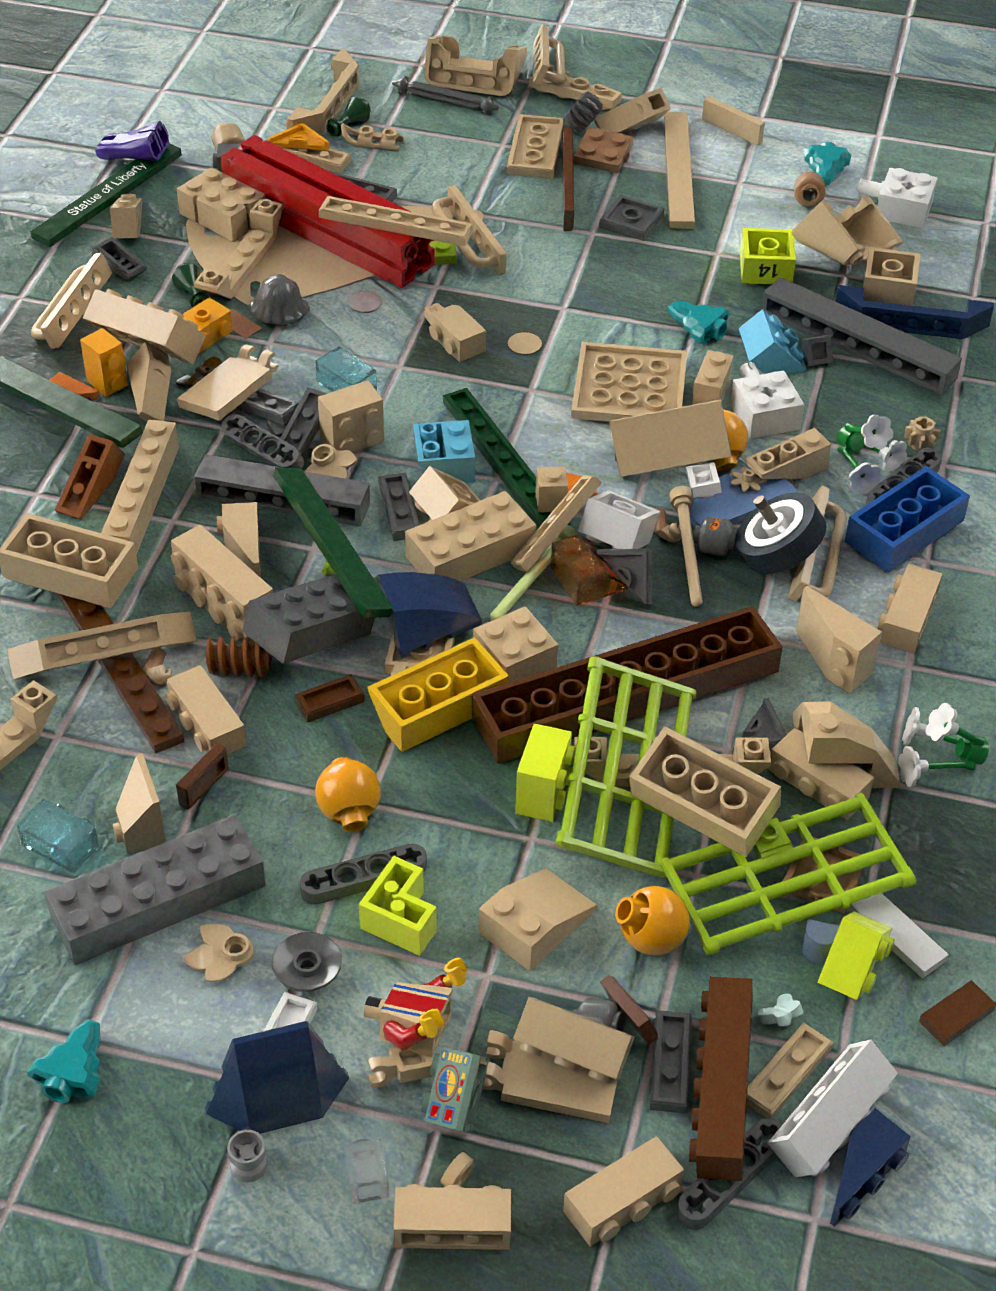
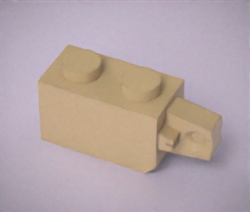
[424,303,486,362]

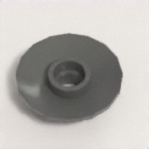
[272,932,342,992]

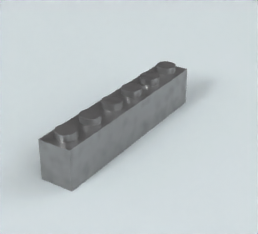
[194,454,370,526]

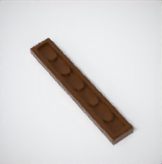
[562,127,574,231]

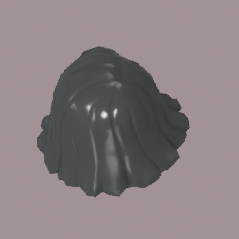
[248,274,310,326]

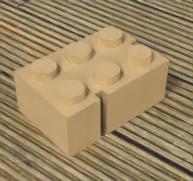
[177,167,265,242]

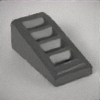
[92,237,147,280]

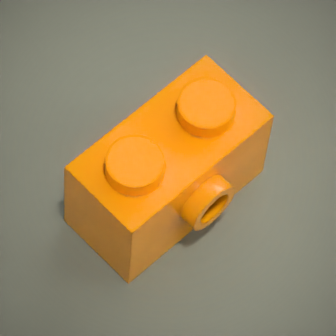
[183,298,233,354]
[80,328,128,397]

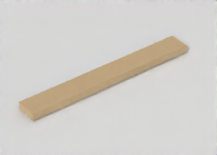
[664,112,695,229]

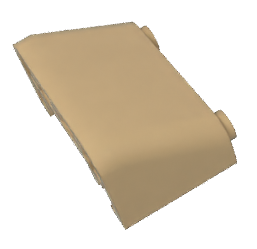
[424,35,527,96]
[791,196,904,266]

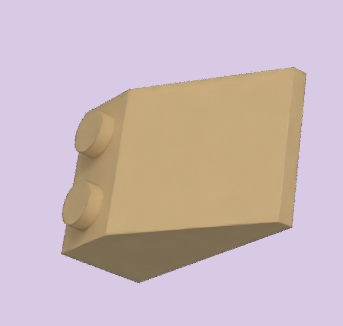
[796,586,882,694]
[479,868,597,971]

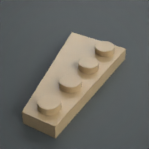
[528,64,622,110]

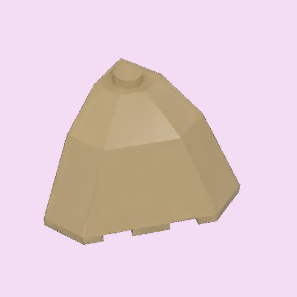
[793,702,901,788]

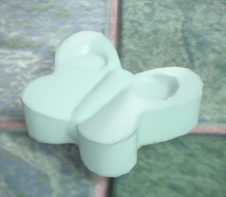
[758,994,804,1026]

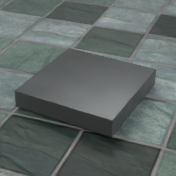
[599,195,665,241]

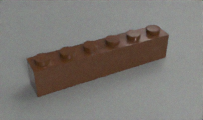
[689,976,753,1181]

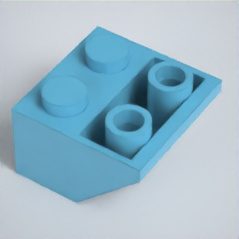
[739,309,806,374]
[413,420,475,483]

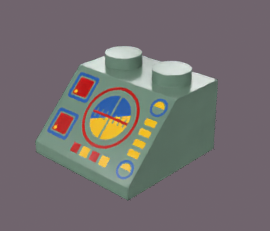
[421,1047,490,1132]

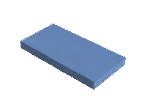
[689,466,799,527]

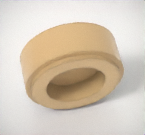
[441,1152,475,1186]

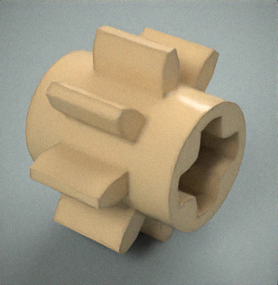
[904,417,940,451]

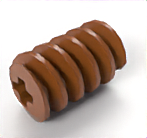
[206,636,272,678]

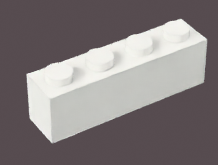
[767,1040,898,1177]

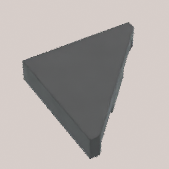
[597,549,652,604]
[732,698,787,754]

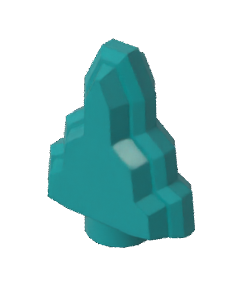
[804,142,852,187]
[667,300,730,345]
[27,1019,101,1103]

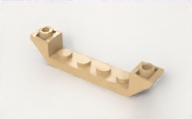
[286,48,359,134]
[194,199,283,299]
[7,612,197,680]
[0,680,57,770]
[574,737,771,787]

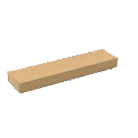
[511,475,602,572]

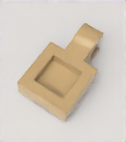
[368,1047,433,1088]

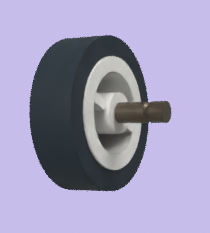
[735,492,827,574]

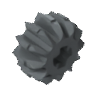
[564,91,603,133]

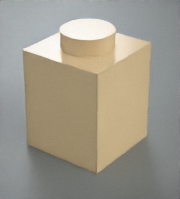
[536,466,568,512]

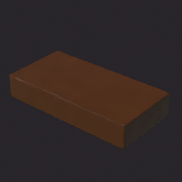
[294,674,365,723]
[176,743,229,810]
[600,974,658,1045]
[919,980,996,1046]

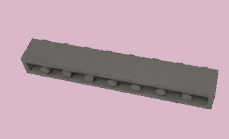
[761,277,962,395]

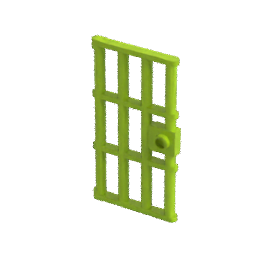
[555,656,696,878]
[660,792,917,956]

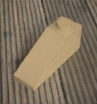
[217,502,261,578]

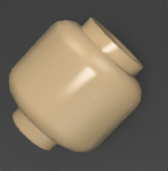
[211,122,245,151]

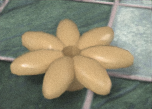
[730,466,767,492]

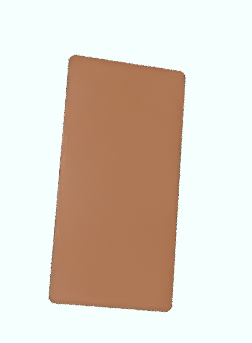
[230,309,262,338]

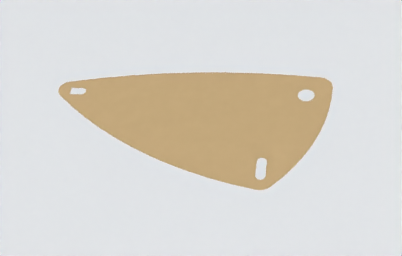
[186,206,484,305]

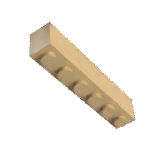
[101,420,179,555]

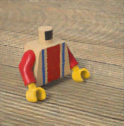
[364,957,468,1057]

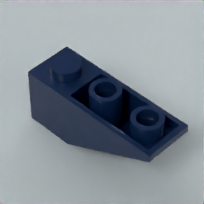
[830,1108,911,1227]

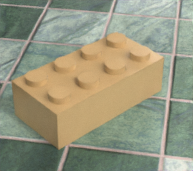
[83,289,206,364]
[405,491,536,581]
[0,513,138,608]
[171,524,273,647]
[629,726,781,857]

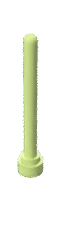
[490,525,578,621]

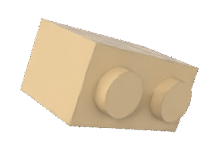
[692,350,734,405]

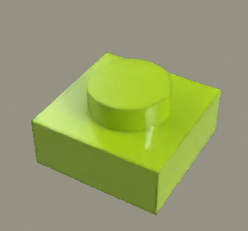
[430,241,457,265]

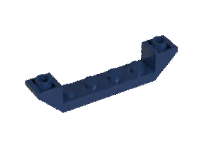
[835,285,994,339]

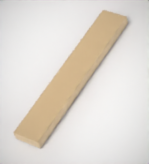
[319,196,473,246]

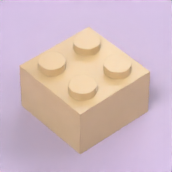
[863,247,921,306]
[318,380,384,452]
[473,606,558,682]

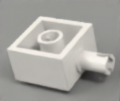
[857,168,938,228]
[730,362,805,439]
[575,490,660,549]

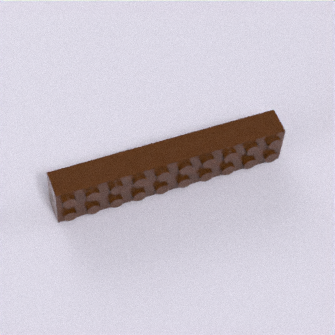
[472,606,783,764]

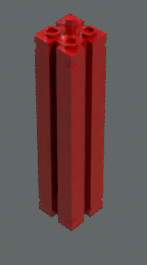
[221,135,435,288]

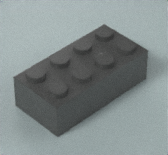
[242,574,375,664]

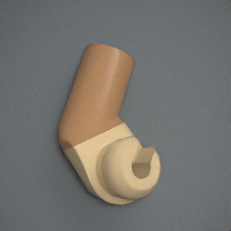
[654,509,681,543]
[143,648,172,685]

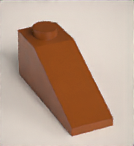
[55,434,125,520]

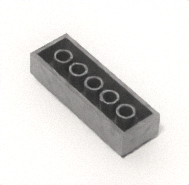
[45,814,266,965]

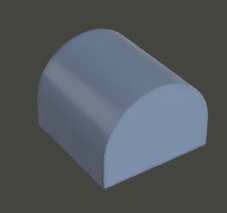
[802,919,839,964]

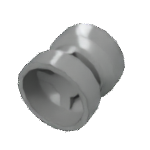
[227,1130,268,1182]

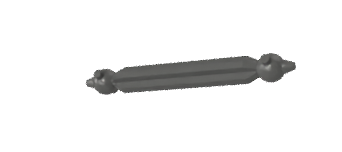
[392,76,499,115]

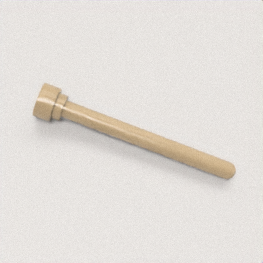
[669,486,703,607]

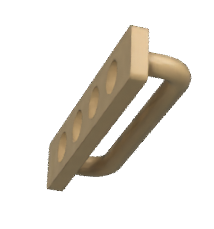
[533,24,565,86]
[431,185,507,275]
[31,253,112,349]
[788,485,847,602]

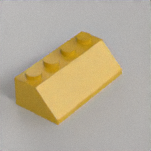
[368,637,509,752]

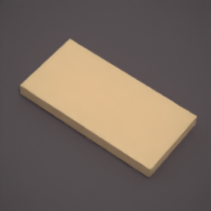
[506,114,565,178]
[609,400,732,477]

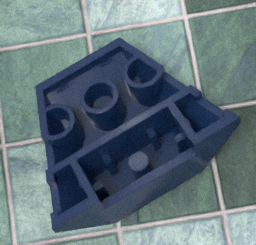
[374,572,482,659]
[205,1021,349,1134]

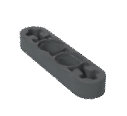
[221,414,304,468]
[866,448,942,505]
[300,843,427,904]
[677,1118,782,1229]

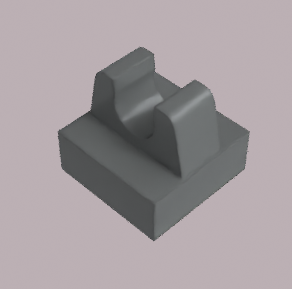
[802,335,833,366]

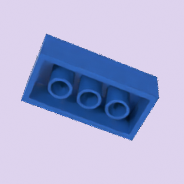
[844,466,970,573]

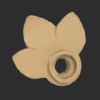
[305,444,357,479]
[184,924,254,982]

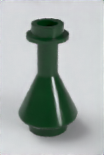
[326,97,371,136]
[172,263,210,308]

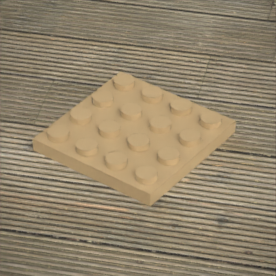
[571,342,687,422]

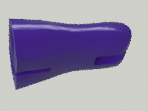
[95,121,169,161]

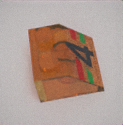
[551,534,630,606]

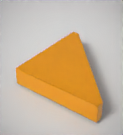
[267,123,330,150]

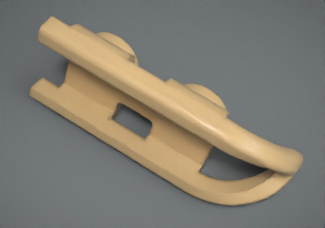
[341,123,403,151]

